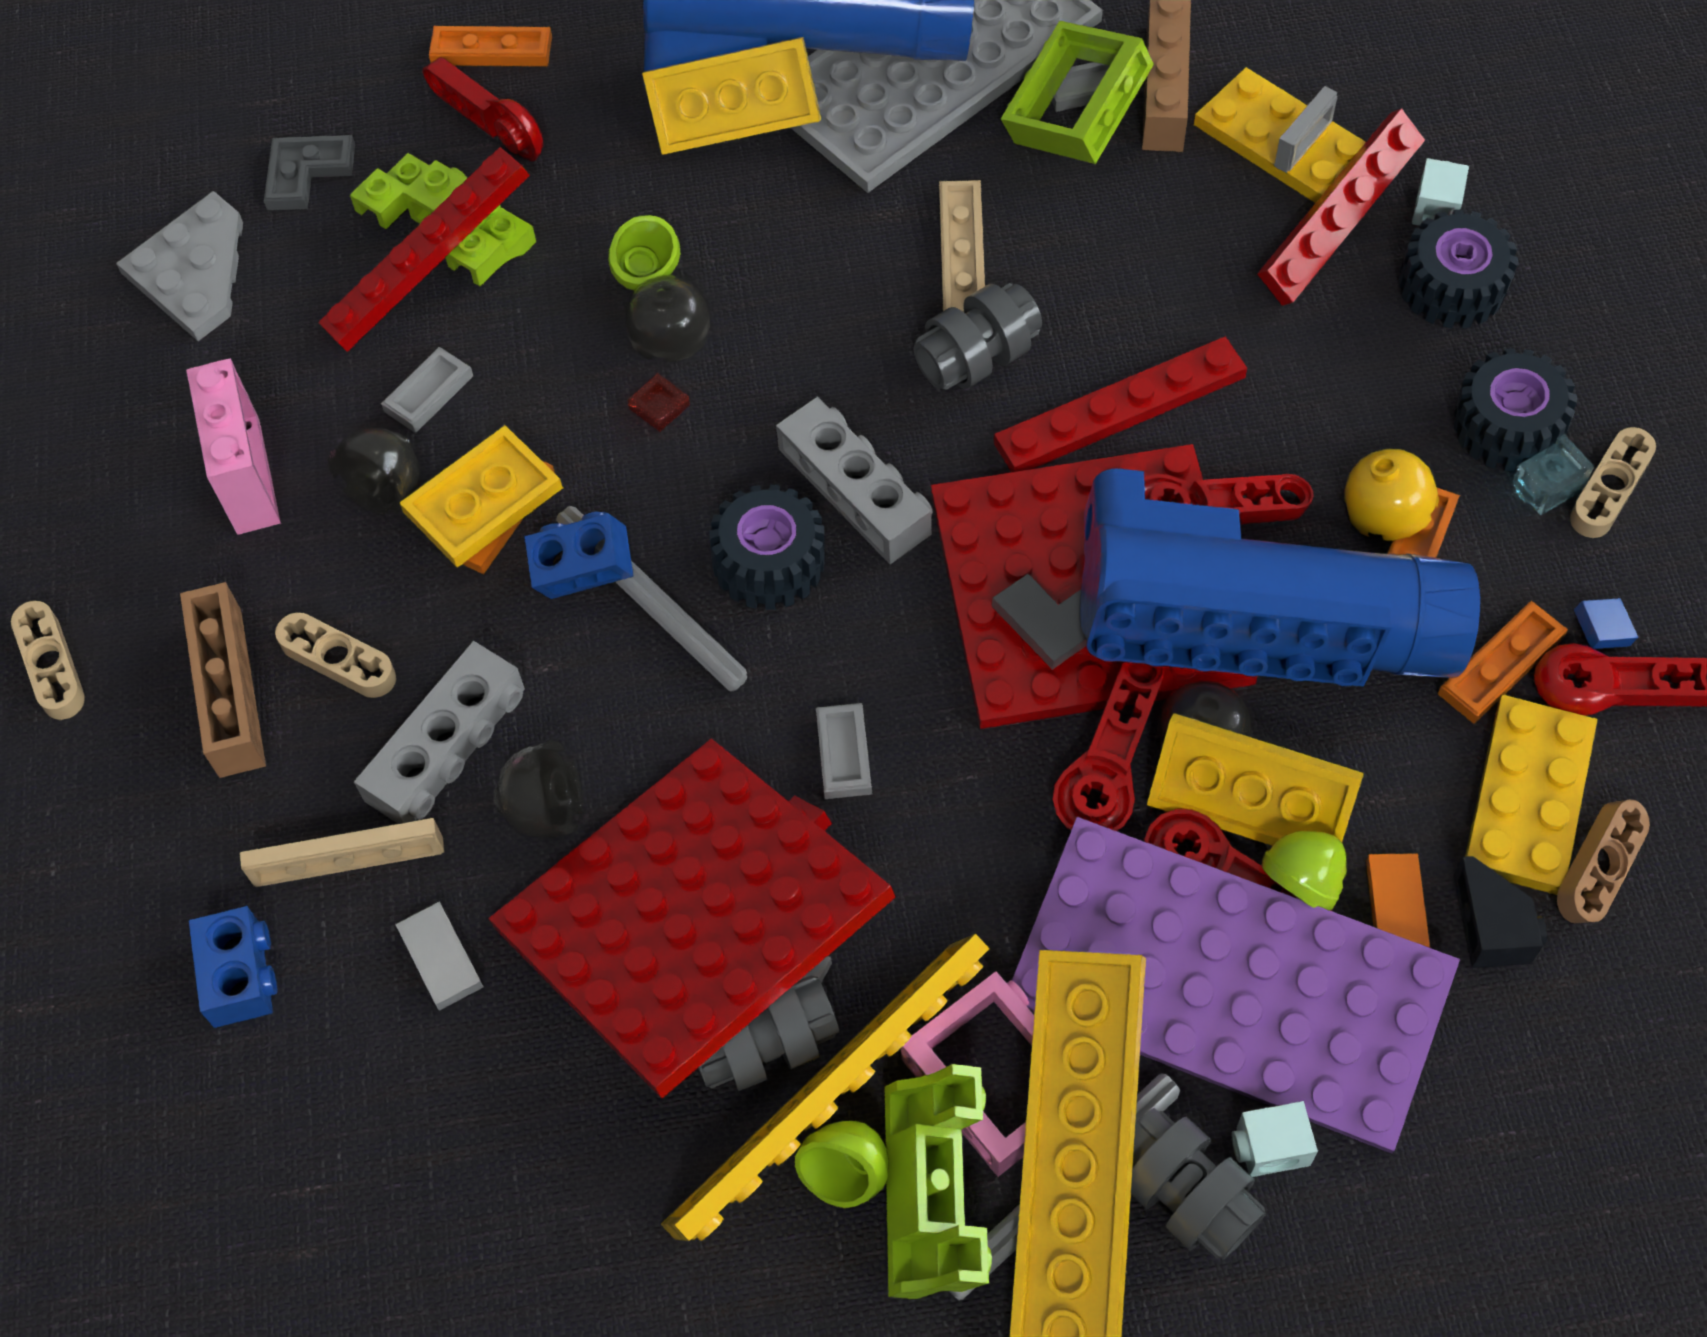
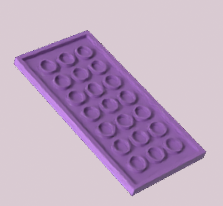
[1012,817,1460,1154]

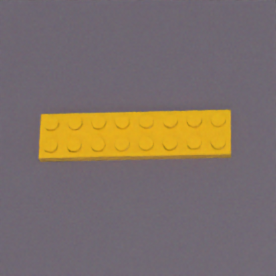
[661,934,989,1241]
[1010,950,1146,1337]

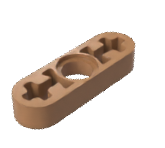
[1557,800,1650,923]

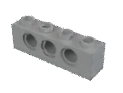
[776,396,932,564]
[354,641,525,824]

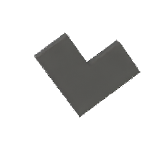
[264,135,355,210]
[992,574,1087,670]

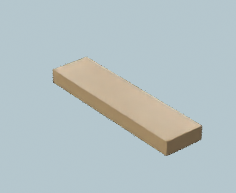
[939,180,985,312]
[240,818,444,887]

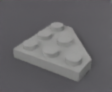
[116,191,243,341]

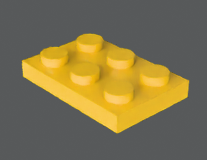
[400,425,563,568]

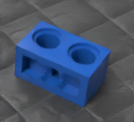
[525,512,634,599]
[189,906,278,1028]

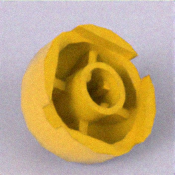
[1345,449,1439,541]

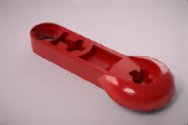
[422,57,543,161]
[1144,474,1314,524]
[1534,643,1707,716]
[1053,662,1165,831]
[1144,809,1331,911]

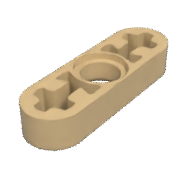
[1570,427,1656,538]
[11,601,85,720]
[275,613,396,698]

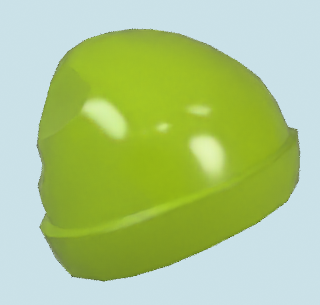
[608,215,681,291]
[1262,831,1347,911]
[795,1121,889,1208]

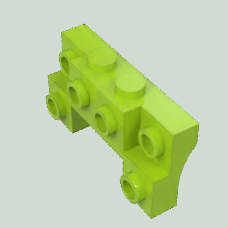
[350,153,536,286]
[885,1064,992,1299]

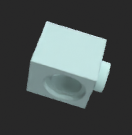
[1412,158,1469,225]
[1232,1101,1318,1177]

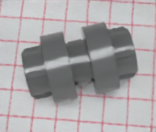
[913,283,1042,390]
[698,975,839,1092]
[1131,1108,1266,1260]

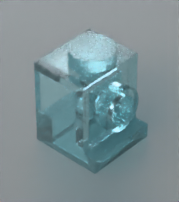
[1512,434,1594,515]

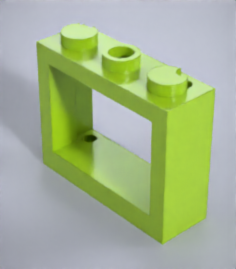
[1001,20,1154,164]

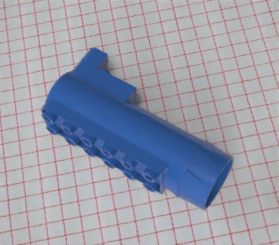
[643,0,974,88]
[1080,469,1480,687]

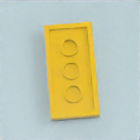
[642,37,821,155]
[1194,67,1366,203]
[1465,695,1598,895]
[1147,713,1364,846]

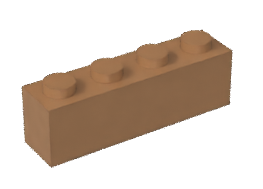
[1142,0,1191,152]
[180,582,266,778]

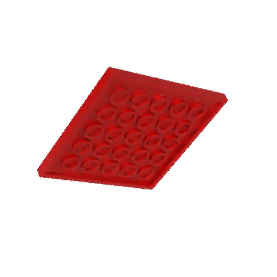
[931,444,1258,729]
[488,738,896,1098]

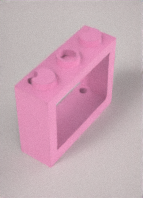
[186,358,281,535]
[901,971,1034,1177]

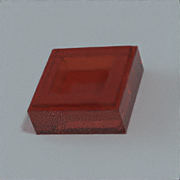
[628,373,690,432]

